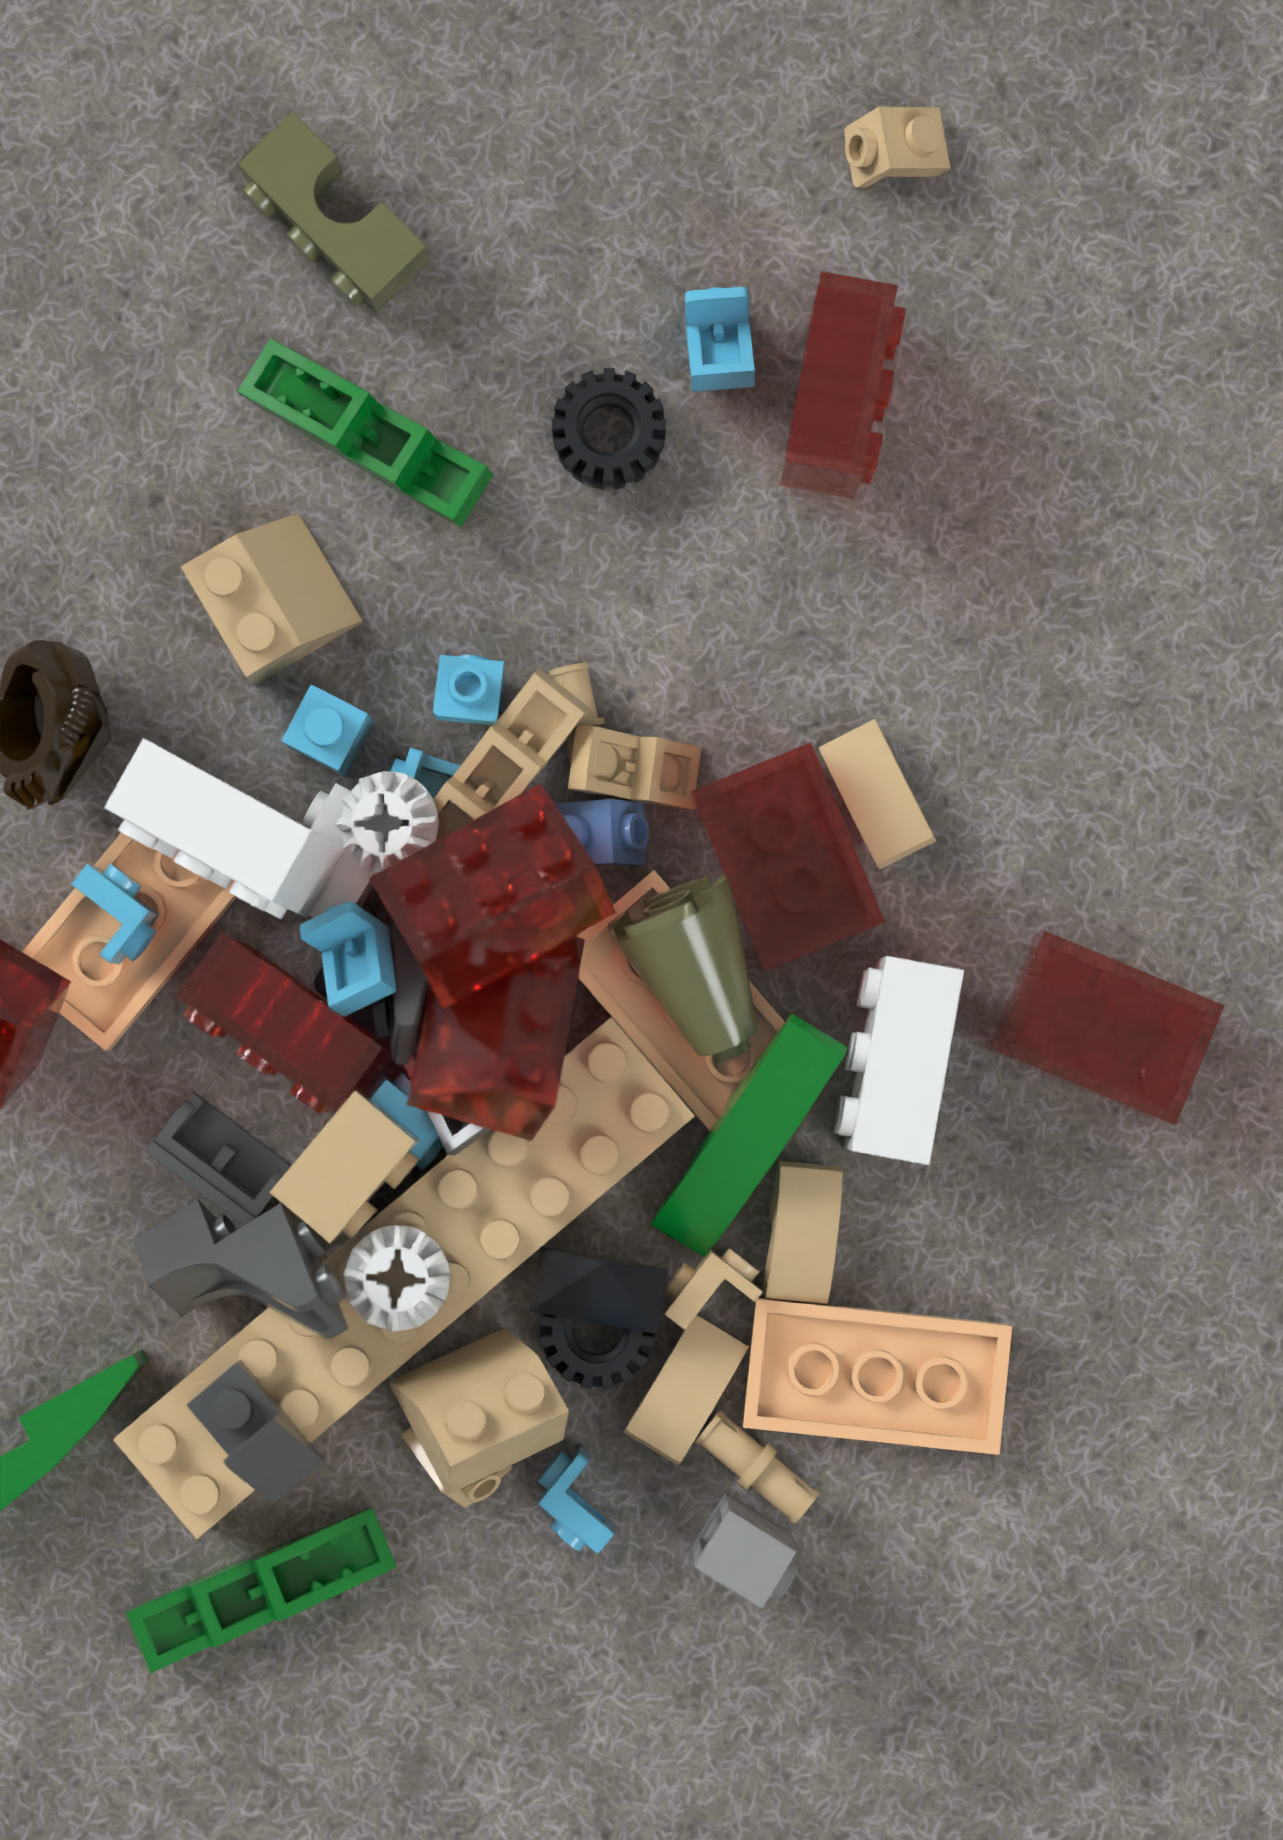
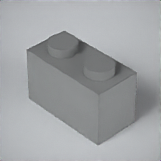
[692,1492,800,1609]

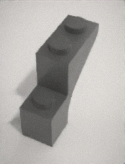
[133,1199,349,1339]

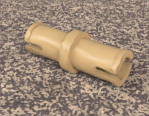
[694,1410,820,1524]

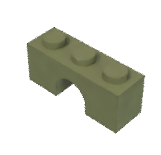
[238,111,430,313]

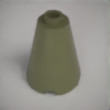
[608,874,758,1062]

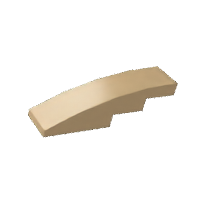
[373,668,590,918]

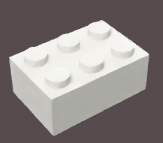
[104,738,343,920]
[834,956,964,1165]

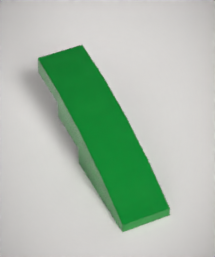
[237,338,494,528]
[650,1014,848,1257]
[0,1349,148,1511]
[124,1507,397,1673]

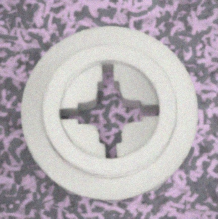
[335,771,439,875]
[344,1225,450,1332]

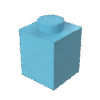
[281,684,374,777]

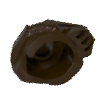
[0,640,111,810]

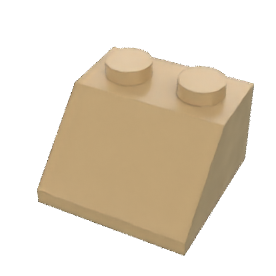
[181,513,363,686]
[270,1089,420,1243]
[390,1328,569,1495]

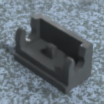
[145,1093,292,1226]

